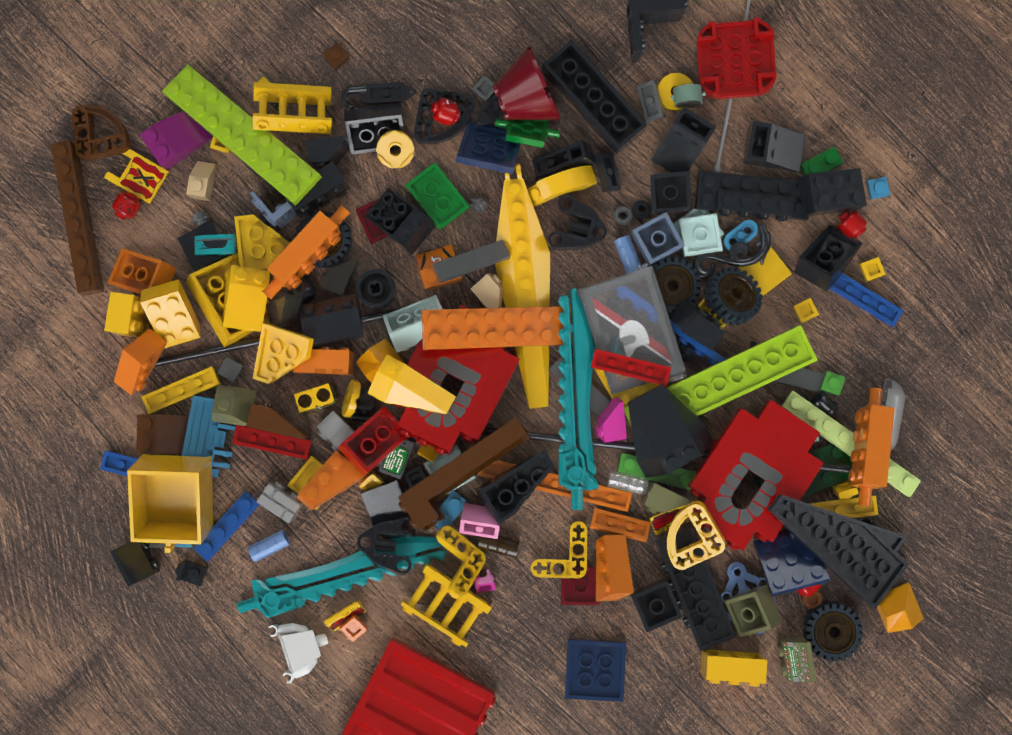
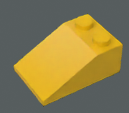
[222,265,270,332]

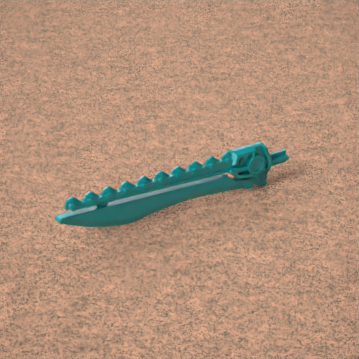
[558,288,599,510]
[236,536,446,618]

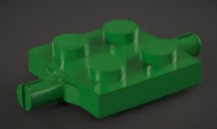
[495,118,560,148]

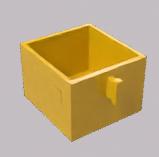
[127,454,214,553]

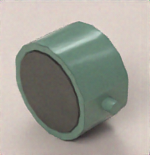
[671,84,706,108]

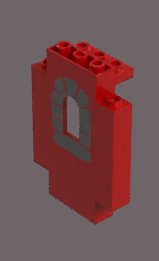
[394,304,520,456]
[687,400,824,551]

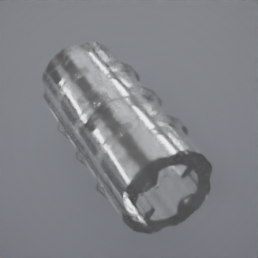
[607,470,649,496]

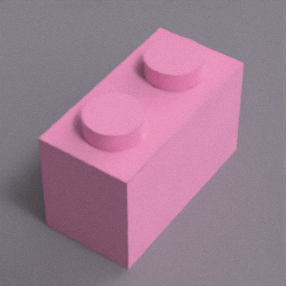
[459,503,500,539]

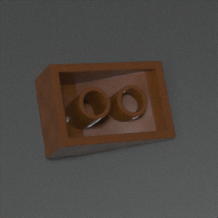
[246,401,310,440]
[136,414,189,454]

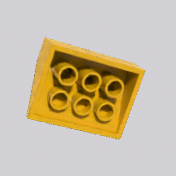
[186,253,278,347]

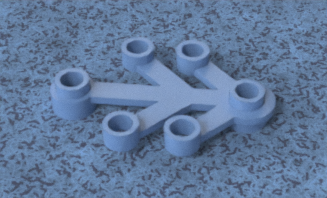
[720,562,776,634]

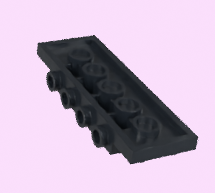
[695,170,809,221]
[656,526,736,651]

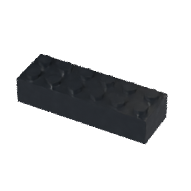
[542,39,647,155]

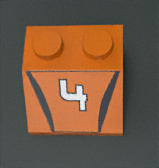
[416,244,463,292]

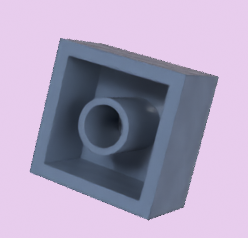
[630,212,685,267]

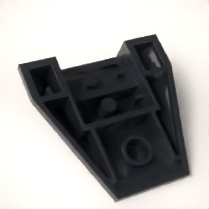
[628,384,714,478]

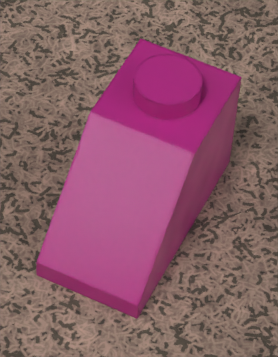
[595,397,627,443]

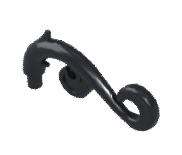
[693,223,771,278]

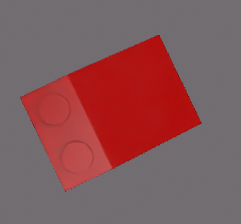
[338,406,407,477]

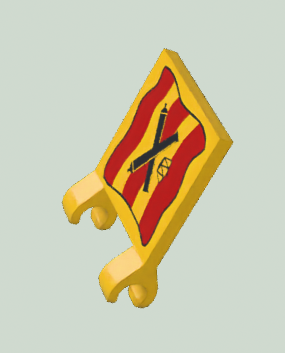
[104,149,169,204]

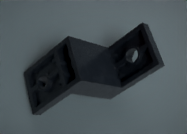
[626,0,688,63]

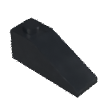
[532,140,596,178]

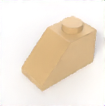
[186,161,217,201]
[471,273,503,308]

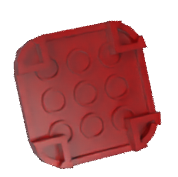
[697,17,777,99]

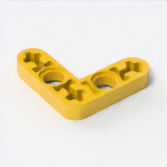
[530,521,587,578]
[436,526,486,599]

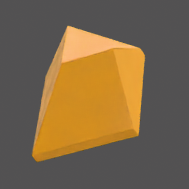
[356,338,407,383]
[877,582,924,633]

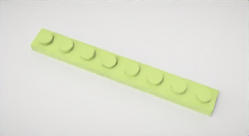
[781,391,921,497]

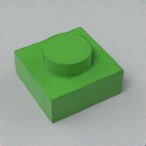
[819,371,845,396]

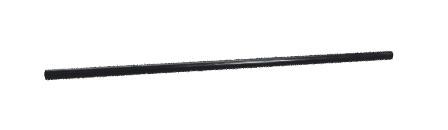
[154,307,403,367]

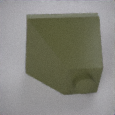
[212,385,257,426]

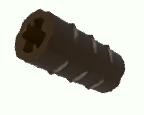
[478,536,519,558]

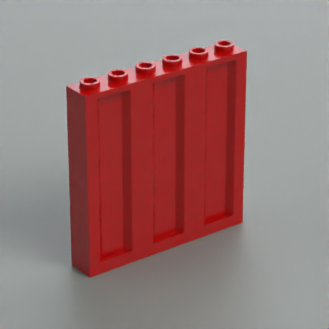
[342,637,496,735]

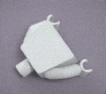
[269,623,328,684]

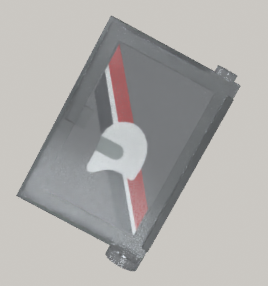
[578,263,687,395]

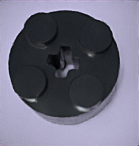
[356,269,397,310]

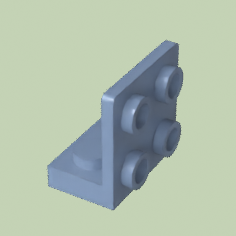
[250,191,298,229]

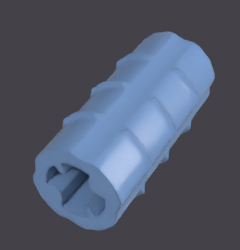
[614,235,643,274]
[248,529,290,562]

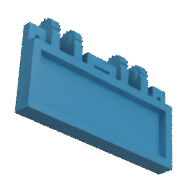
[181,395,236,478]

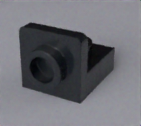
[355,387,376,414]
[175,560,208,586]

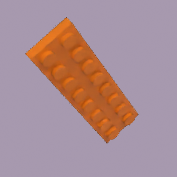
[421,306,572,350]

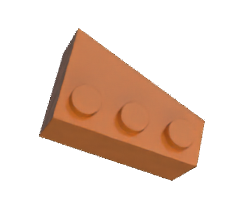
[114,328,167,396]
[293,347,354,375]
[297,450,365,510]
[596,535,634,602]

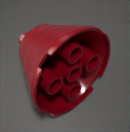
[492,46,561,120]

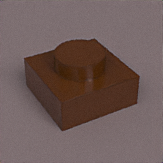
[323,42,350,70]

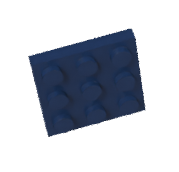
[456,121,521,174]
[753,531,830,597]
[565,639,626,702]

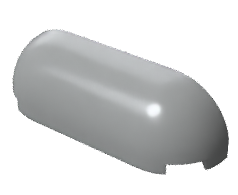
[881,378,905,450]

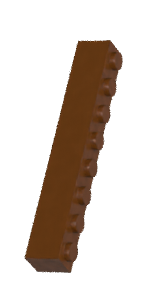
[51,140,104,296]

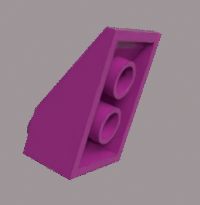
[139,111,213,170]

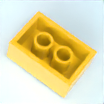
[140,279,201,348]
[104,292,150,338]
[700,649,767,687]

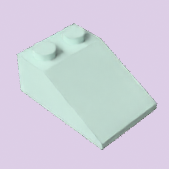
[383,295,442,353]

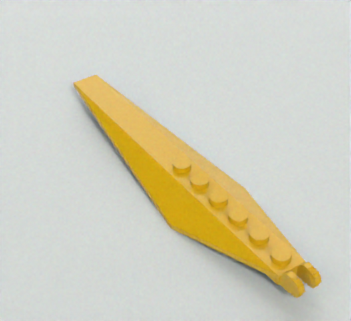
[495,163,550,409]

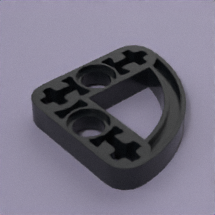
[414,88,475,144]

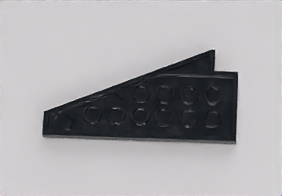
[767,494,909,609]

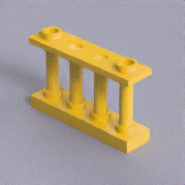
[253,82,332,134]
[401,562,492,647]

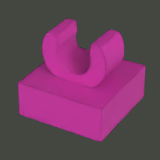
[474,569,496,593]

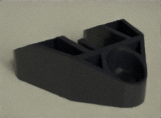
[548,194,607,251]
[357,518,416,576]

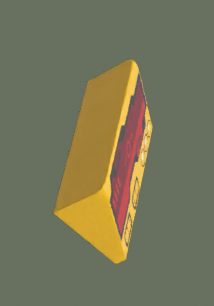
[648,505,690,535]
[324,599,366,631]

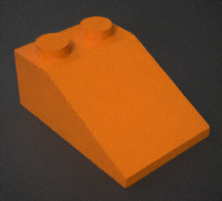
[107,248,177,296]

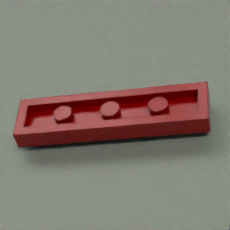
[591,349,671,386]
[232,425,312,460]

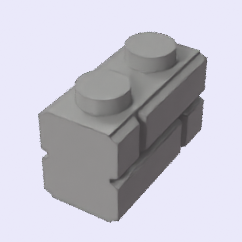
[257,481,303,523]

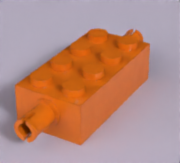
[262,205,350,300]
[848,388,895,507]

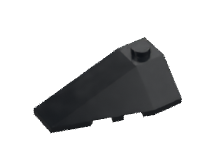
[475,449,554,524]

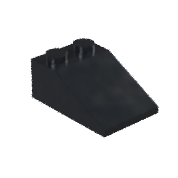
[794,225,862,292]

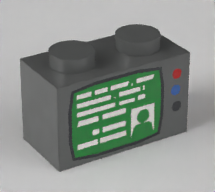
[377,439,415,479]

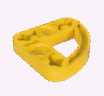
[667,501,725,570]

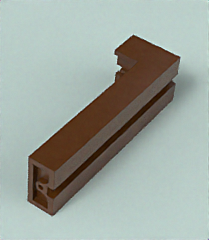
[398,417,531,531]

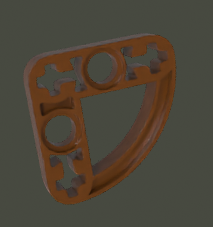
[72,105,131,161]

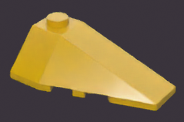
[368,354,456,414]

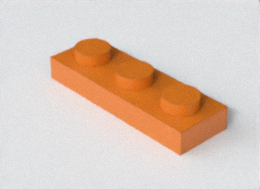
[590,508,651,543]

